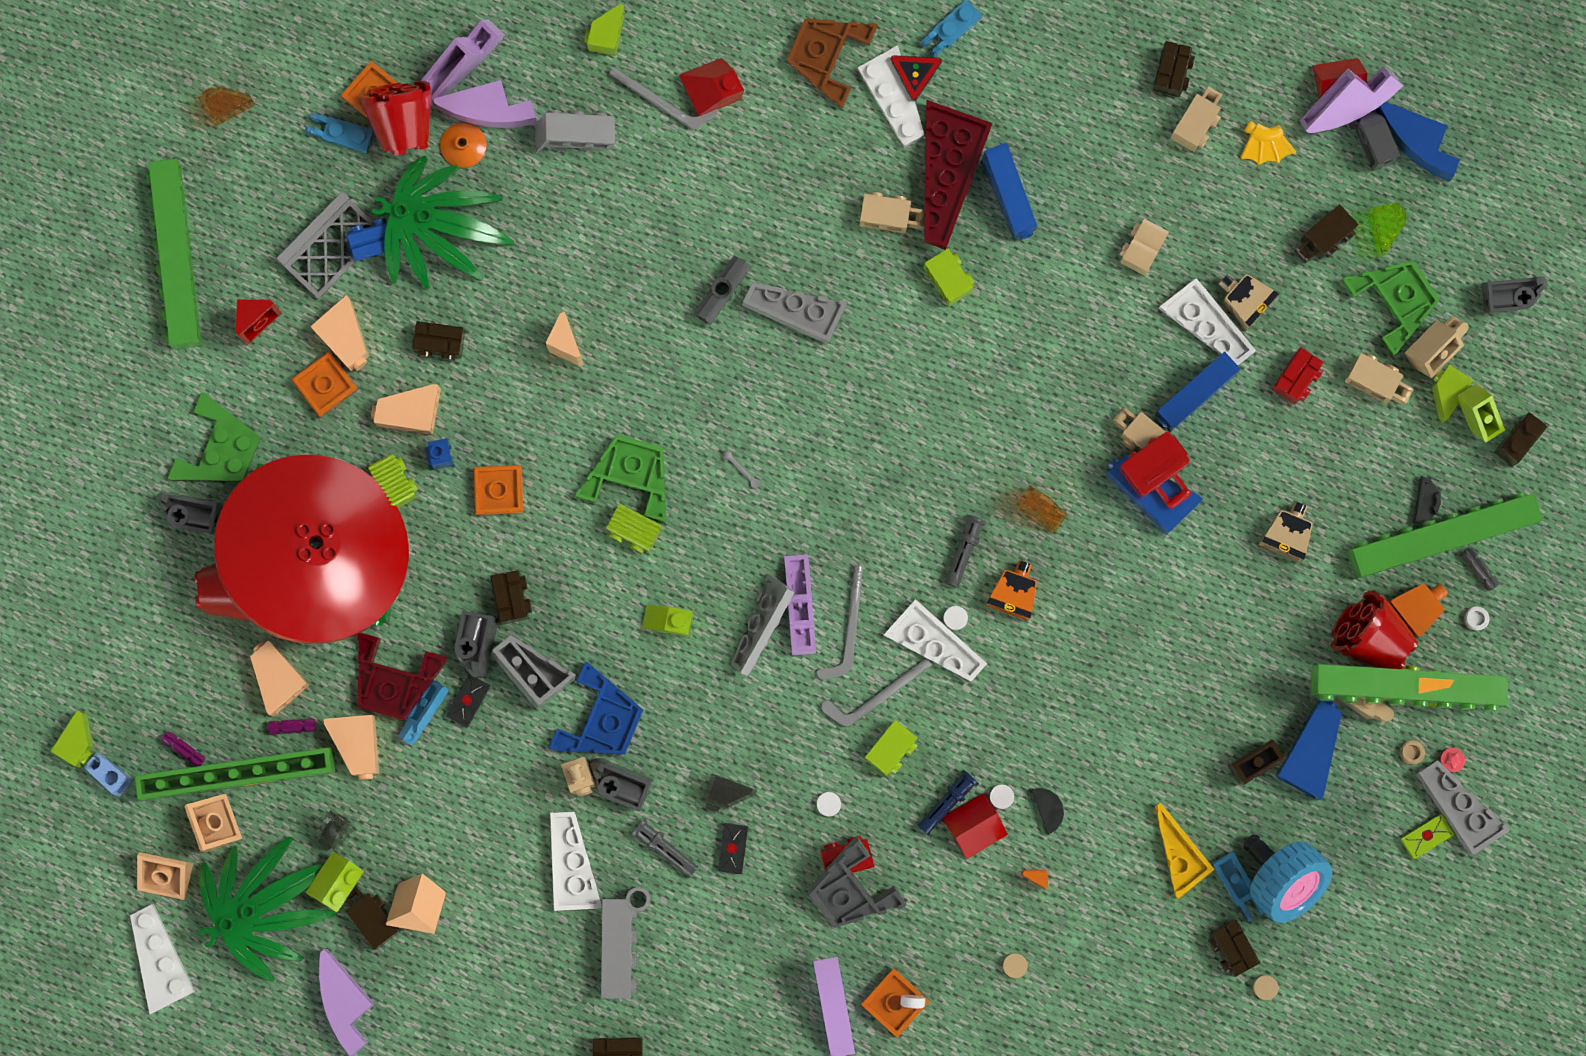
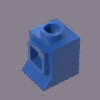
[425,438,455,471]

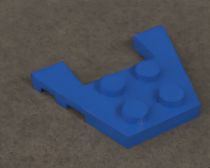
[549,661,644,755]

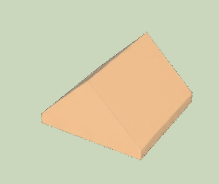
[546,312,584,366]
[184,794,242,852]
[137,852,193,900]
[386,873,446,934]

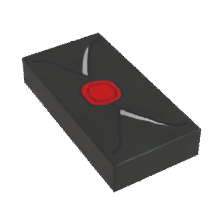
[446,674,491,728]
[718,823,748,874]

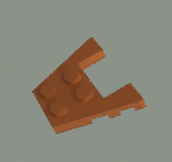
[787,18,878,108]

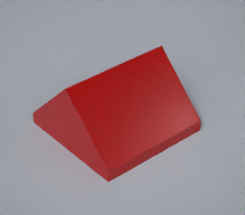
[1312,58,1368,99]
[235,299,282,345]
[943,793,1008,859]

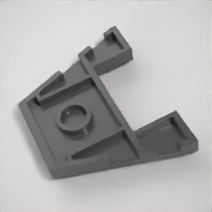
[807,836,907,928]

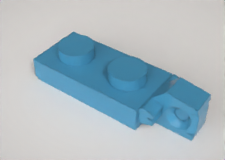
[398,681,449,745]

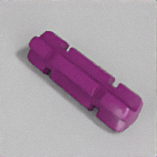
[268,718,316,735]
[161,731,206,767]

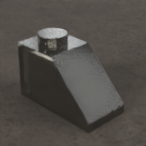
[702,774,757,813]
[316,810,356,850]

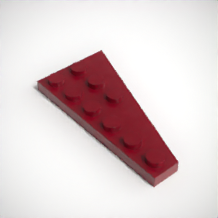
[924,100,993,250]

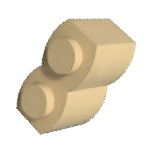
[1119,219,1169,276]

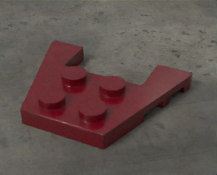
[357,633,448,721]

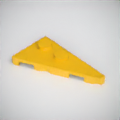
[1155,803,1215,899]

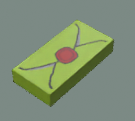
[1400,813,1455,860]

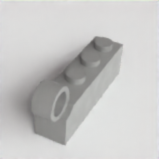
[601,887,651,998]

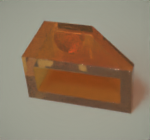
[198,86,256,127]
[1015,485,1068,534]

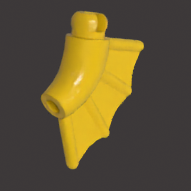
[1240,121,1296,165]

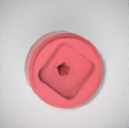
[1439,748,1465,772]

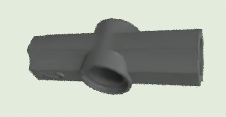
[694,256,751,325]

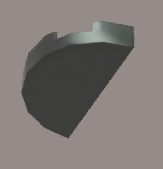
[1413,476,1441,523]
[1031,788,1064,835]

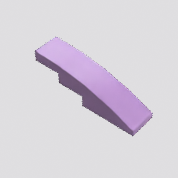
[784,555,816,655]

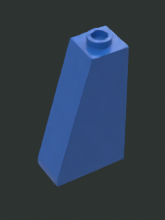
[982,142,1037,240]
[1155,352,1241,433]
[1106,455,1203,535]
[1275,700,1342,801]

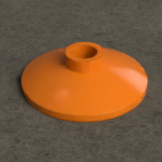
[440,122,487,168]

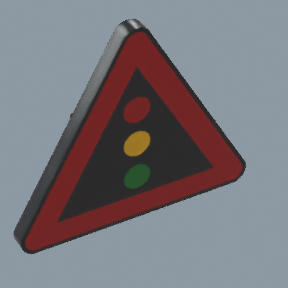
[891,55,942,101]

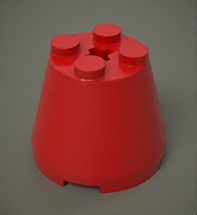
[360,81,432,155]
[194,563,249,621]
[1330,590,1418,669]

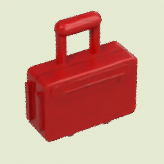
[1119,432,1191,509]

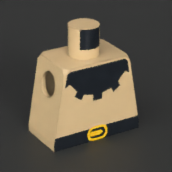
[1219,274,1279,331]
[1258,502,1313,563]

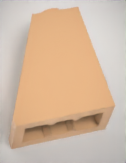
[310,295,369,372]
[371,384,441,435]
[250,640,310,717]
[324,715,379,780]

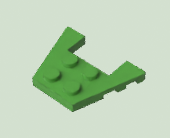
[1341,261,1440,357]
[168,392,261,482]
[575,435,666,523]

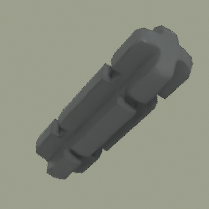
[1462,548,1500,591]

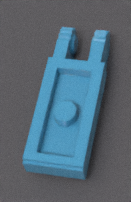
[920,0,982,57]
[305,113,374,154]
[1211,851,1264,922]

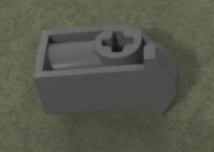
[1348,110,1400,171]
[1481,276,1547,313]
[156,492,222,534]
[454,611,499,678]
[590,758,654,811]

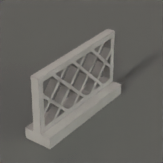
[276,191,373,299]

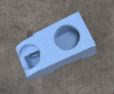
[84,751,134,797]

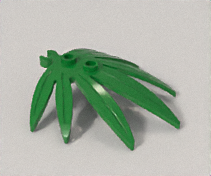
[372,156,514,289]
[198,836,337,981]

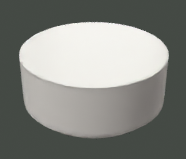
[943,606,968,631]
[1464,606,1489,631]
[989,785,1014,809]
[817,792,841,817]
[900,995,925,1008]

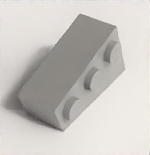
[535,110,615,152]
[491,635,576,711]

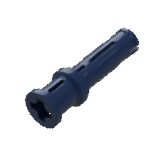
[917,769,979,835]

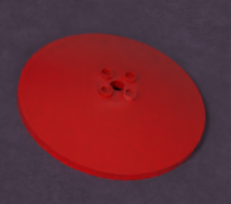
[214,454,409,644]

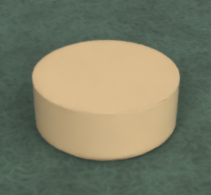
[1400,740,1425,765]
[1003,954,1028,978]
[1253,975,1278,1000]

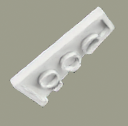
[857,45,925,148]
[1158,278,1256,365]
[884,599,987,681]
[550,812,602,911]
[130,904,195,1014]

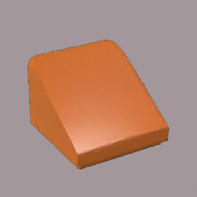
[1021,870,1048,889]

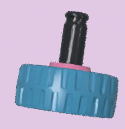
[1244,834,1332,923]

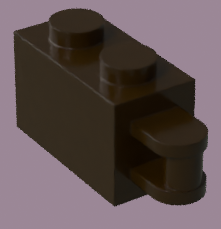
[1294,204,1359,264]
[345,884,401,950]

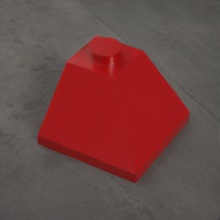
[679,58,744,117]

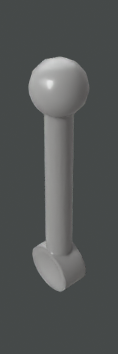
[723,450,760,489]

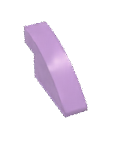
[421,19,505,106]
[1299,66,1403,133]
[433,80,537,128]
[319,949,375,1056]
[813,957,855,1056]

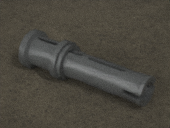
[944,515,986,588]
[631,819,699,878]

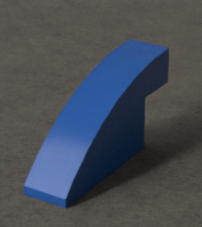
[1375,102,1460,182]

